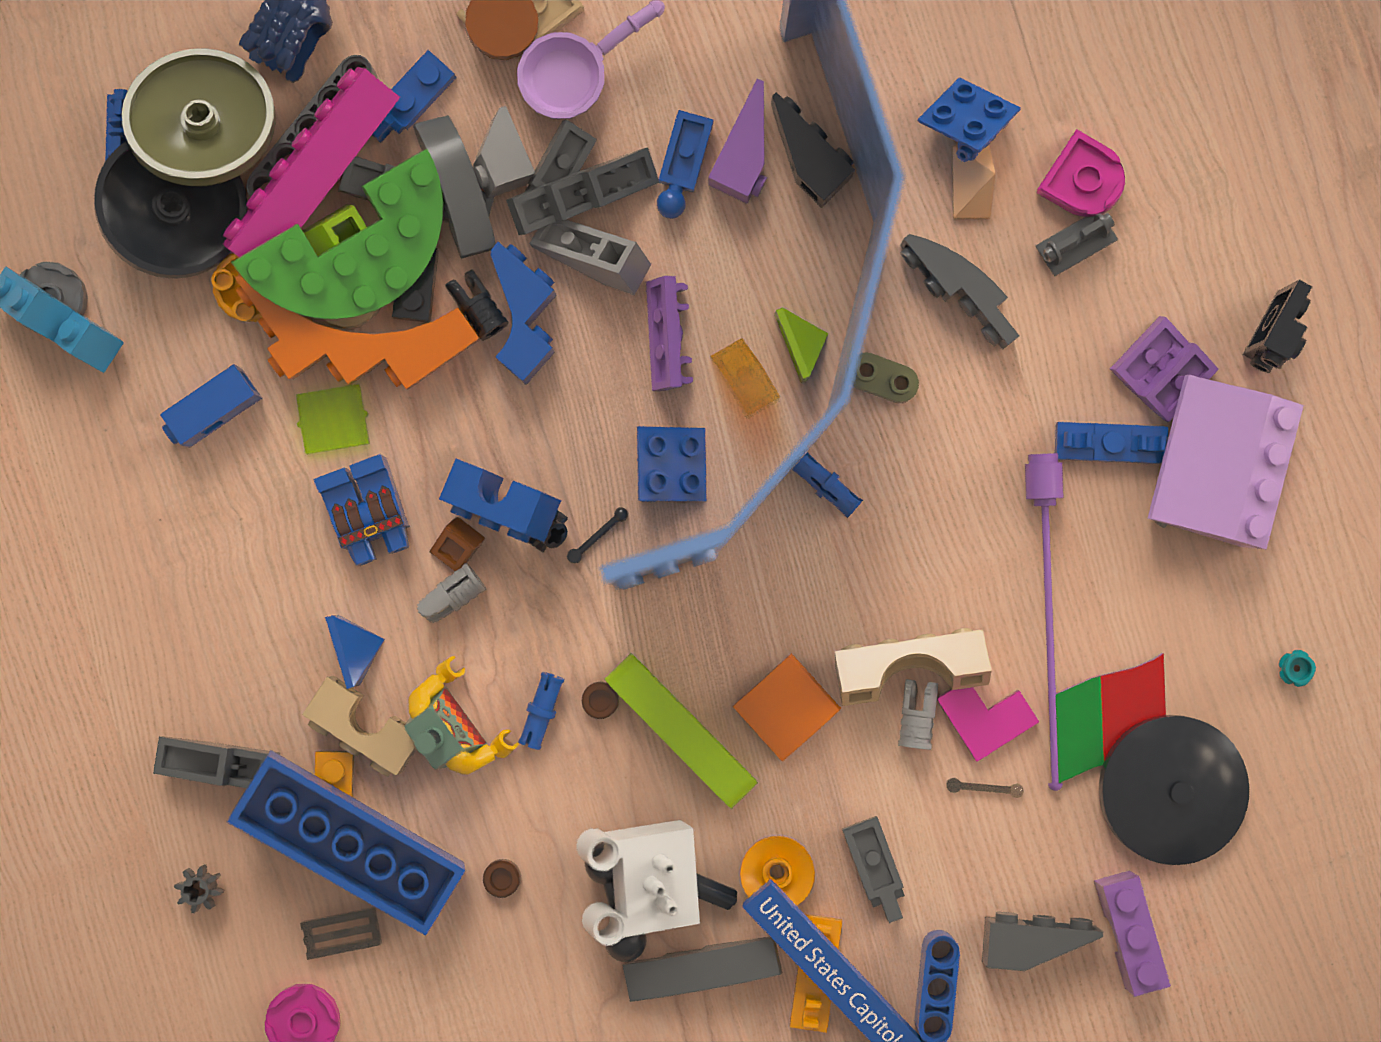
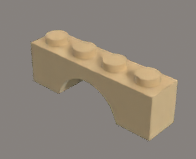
[835,628,992,706]

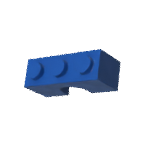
[439,458,561,544]

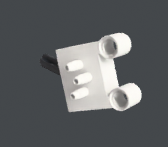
[576,820,738,945]

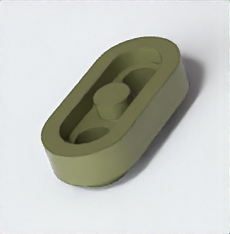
[852,352,919,403]

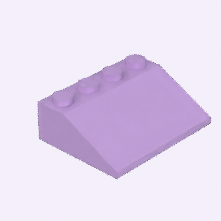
[1147,375,1304,549]

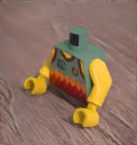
[404,656,519,775]

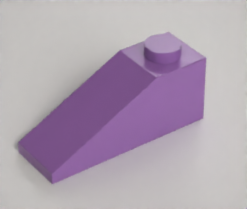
[708,79,767,204]

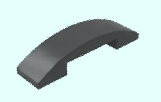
[413,115,496,259]

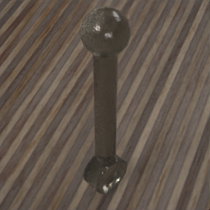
[946,777,1024,798]

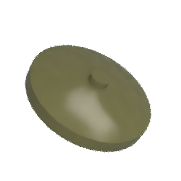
[122,49,276,186]

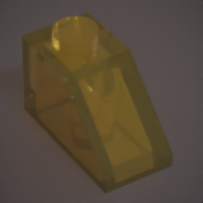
[710,338,780,420]

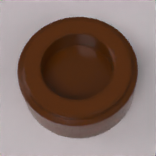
[582,681,619,719]
[483,859,521,898]

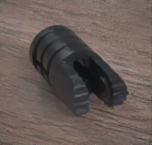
[445,269,509,341]

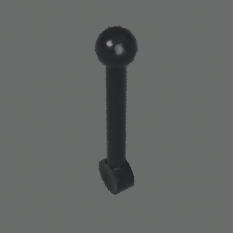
[567,507,628,563]

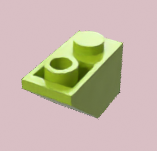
[302,204,367,256]

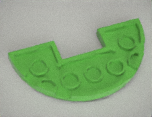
[231,149,443,319]

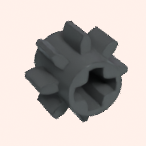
[174,864,224,913]

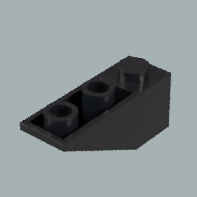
[771,92,855,208]

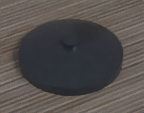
[94,141,247,278]
[1099,715,1250,865]

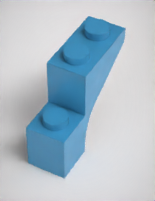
[0,266,124,373]

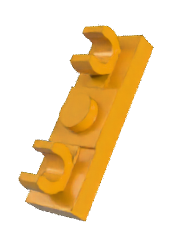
[789,914,842,1033]

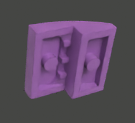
[1110,316,1219,422]

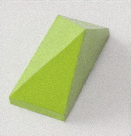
[774,307,828,383]

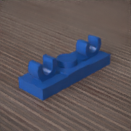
[1055,422,1168,464]

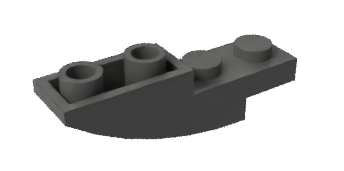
[900,234,1020,350]

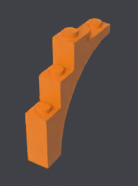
[235,275,480,389]

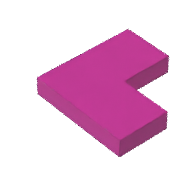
[937,687,1039,762]

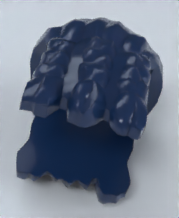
[239,0,333,83]

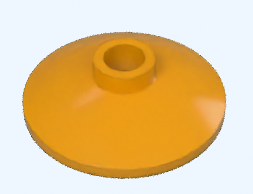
[740,836,815,906]

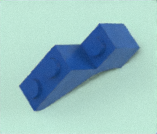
[491,242,557,385]

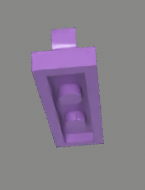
[646,276,693,391]

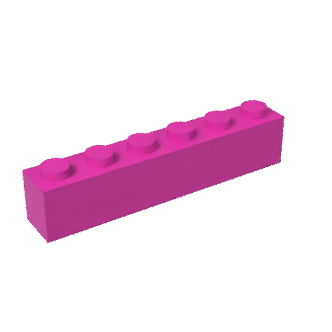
[223,67,400,257]

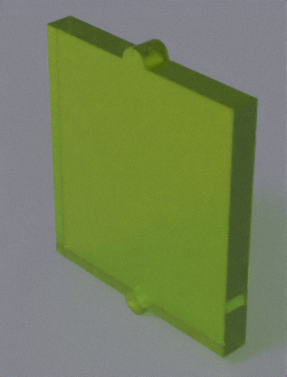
[296,384,370,455]

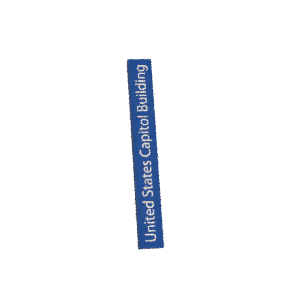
[743,879,925,1042]

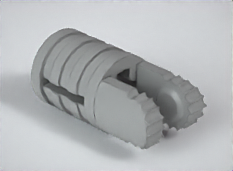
[417,563,486,623]
[898,679,938,750]

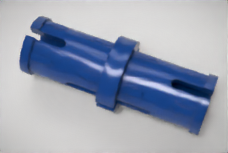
[792,452,863,518]
[518,672,565,750]

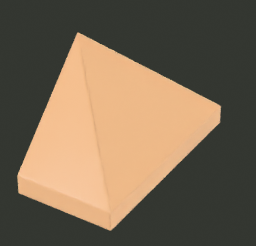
[952,145,995,219]

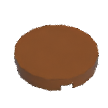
[465,0,538,60]

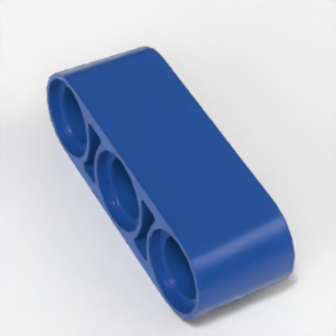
[914,930,960,1042]

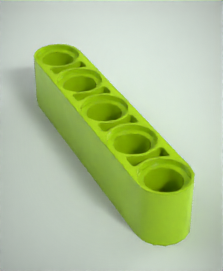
[605,653,758,809]

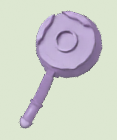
[517,0,665,119]

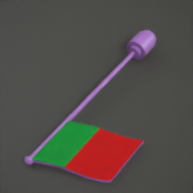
[1025,453,1166,791]

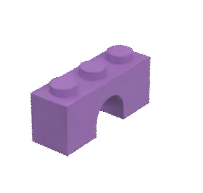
[1094,870,1171,997]

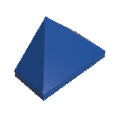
[325,615,385,689]

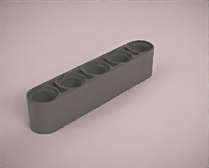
[246,55,378,197]

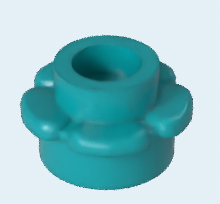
[1279,650,1316,687]

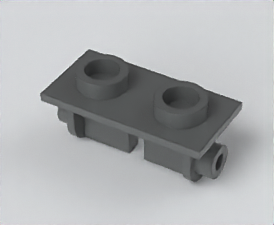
[1035,213,1118,277]

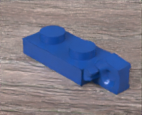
[372,50,457,143]

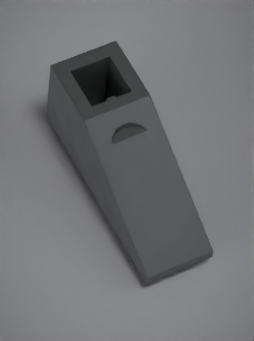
[982,912,1103,971]

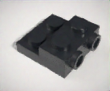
[1242,279,1312,373]

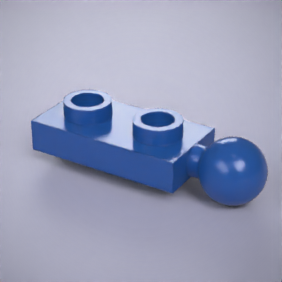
[657,110,714,219]

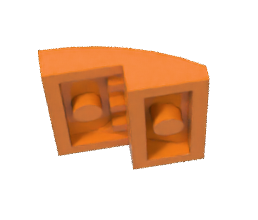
[733,653,841,762]

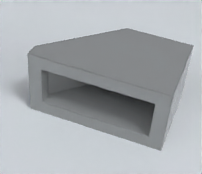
[473,106,535,199]

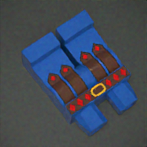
[313,454,410,566]

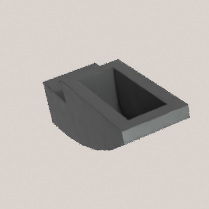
[153,736,280,788]

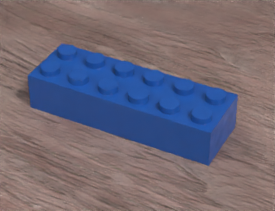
[227,750,465,936]

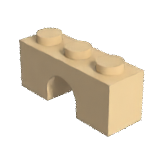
[302,676,417,777]

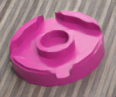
[265,984,340,1042]

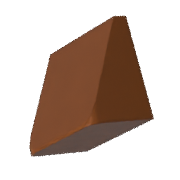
[429,517,485,571]

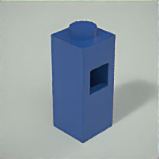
[160,364,262,448]

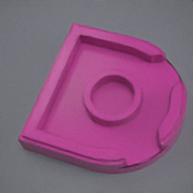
[1036,129,1125,217]

